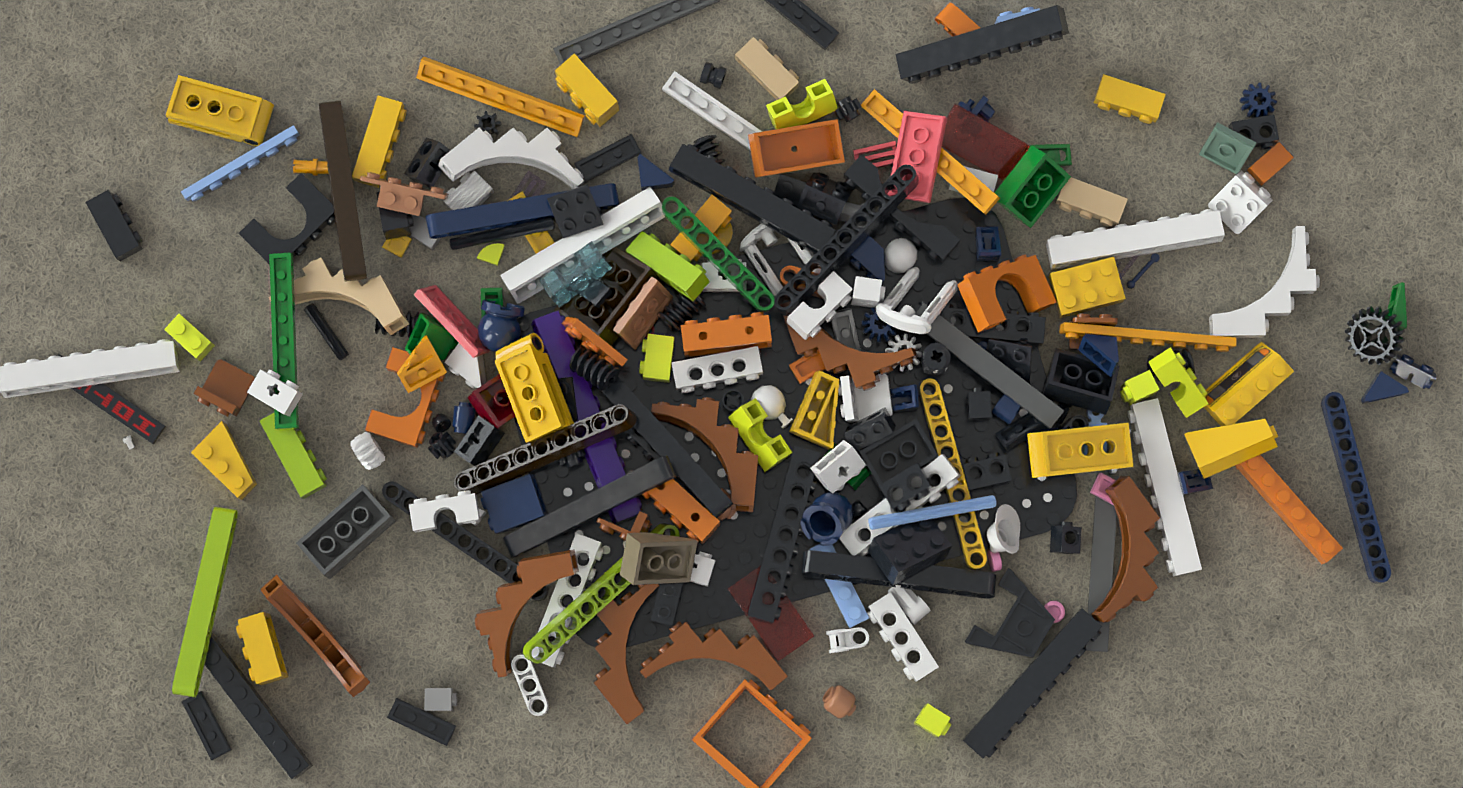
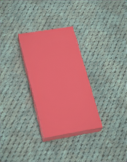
[887,111,947,203]
[414,285,490,358]

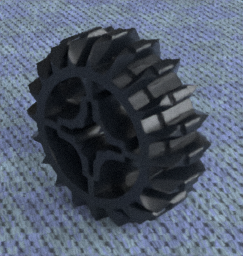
[1345,306,1405,365]

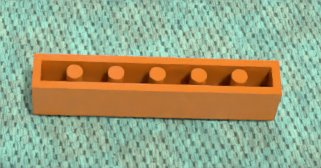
[1235,455,1343,564]

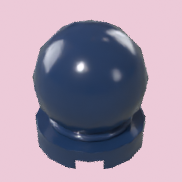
[478,300,525,352]
[801,492,854,546]

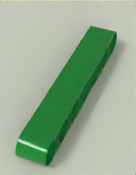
[662,197,774,313]

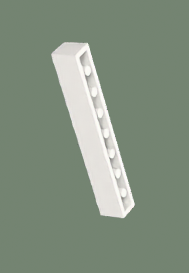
[500,187,665,304]
[1046,209,1225,270]
[0,339,179,398]
[1128,398,1202,577]

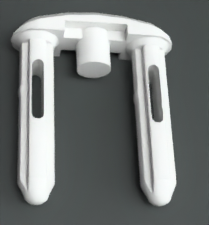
[740,224,821,296]
[876,267,958,334]

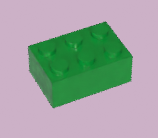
[995,146,1071,228]

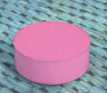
[987,550,1002,572]
[1044,601,1065,623]

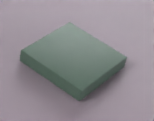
[1199,122,1256,174]

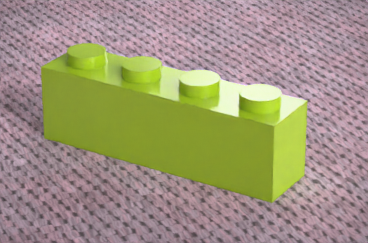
[625,231,710,301]
[260,413,327,499]

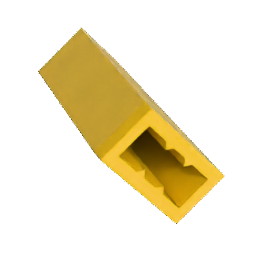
[1184,419,1278,479]

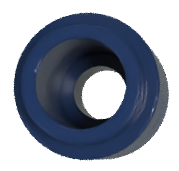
[452,402,476,434]

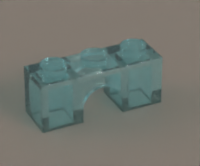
[539,241,612,307]

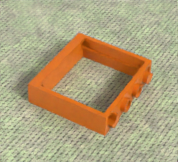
[692,679,812,788]

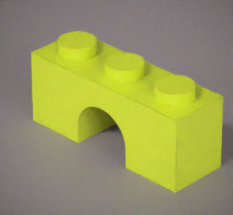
[766,79,838,129]
[1149,347,1209,418]
[728,398,793,472]

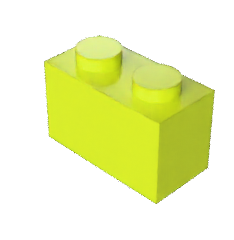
[164,314,215,362]
[639,334,675,383]
[1120,370,1159,406]
[914,704,951,737]

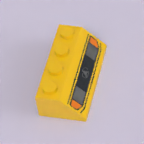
[1204,342,1294,426]

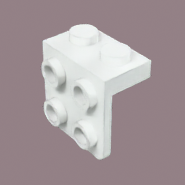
[1208,170,1273,234]
[838,374,893,423]

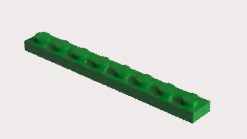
[269,253,299,429]

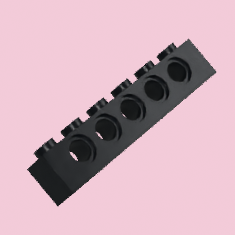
[911,302,1046,346]

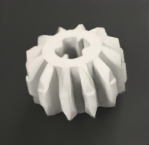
[885,334,923,372]
[351,432,385,470]

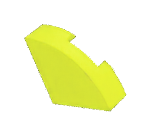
[477,243,505,266]

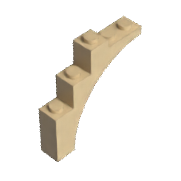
[268,257,409,335]

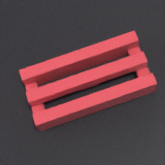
[853,141,897,168]

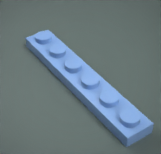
[181,125,300,202]

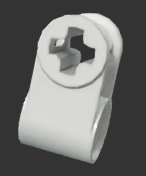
[826,628,869,653]

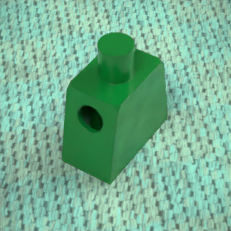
[405,313,459,360]

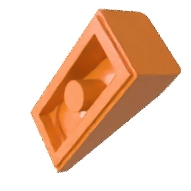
[1247,142,1294,186]

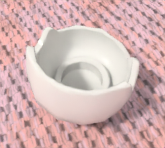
[884,238,917,273]
[751,385,786,420]

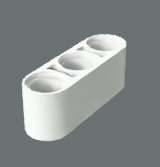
[511,655,549,716]

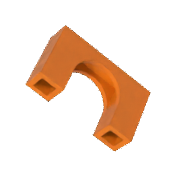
[957,254,1056,333]
[365,347,446,448]

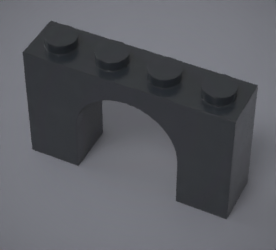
[238,173,336,265]

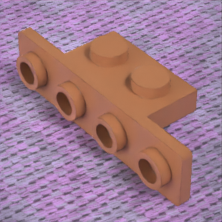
[360,172,449,216]

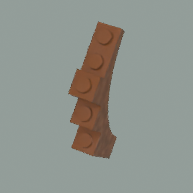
[781,301,918,391]
[651,397,758,512]
[1091,476,1160,622]
[475,549,579,678]
[260,575,370,697]
[594,584,659,724]
[640,621,788,690]

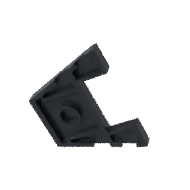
[965,568,1055,658]

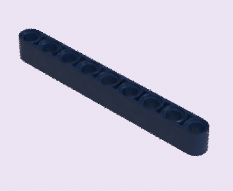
[426,183,620,239]
[1321,392,1391,584]

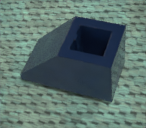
[849,236,885,286]

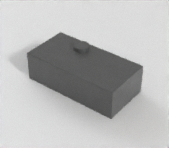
[296,484,396,579]

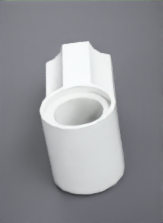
[887,585,931,625]

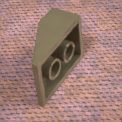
[620,532,698,585]

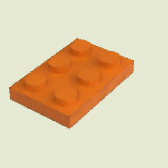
[562,317,628,367]

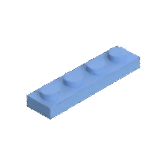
[809,544,869,628]

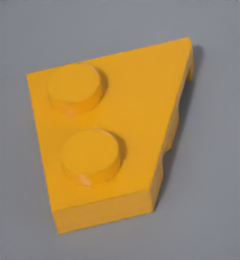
[397,335,447,393]

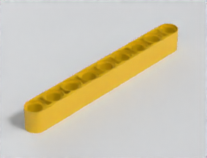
[919,379,987,570]

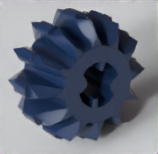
[1239,82,1277,118]
[862,307,896,343]

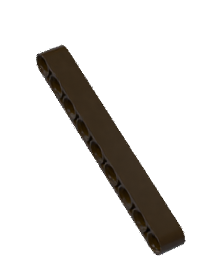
[319,101,367,282]
[454,404,637,495]

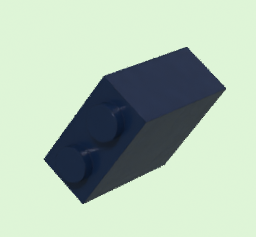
[481,474,548,534]

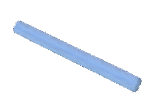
[868,495,996,530]

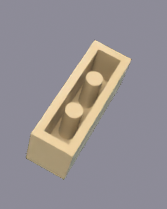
[735,37,799,100]
[1056,177,1128,227]

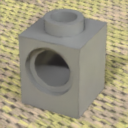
[424,688,457,711]

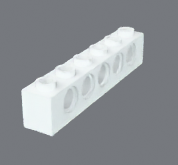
[839,454,961,557]
[531,533,604,668]

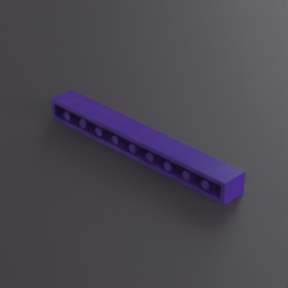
[531,311,642,525]

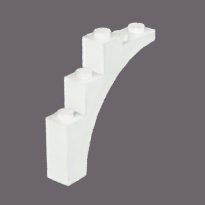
[438,127,584,189]
[1209,226,1320,338]

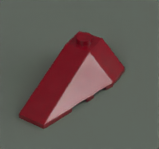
[468,374,515,429]

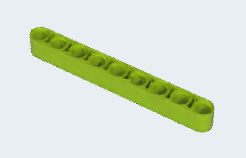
[172,507,238,697]
[523,523,680,664]

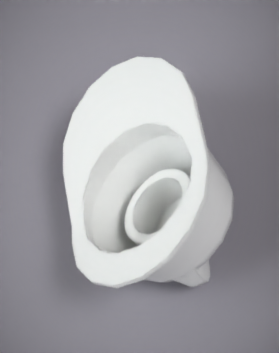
[987,504,1020,554]

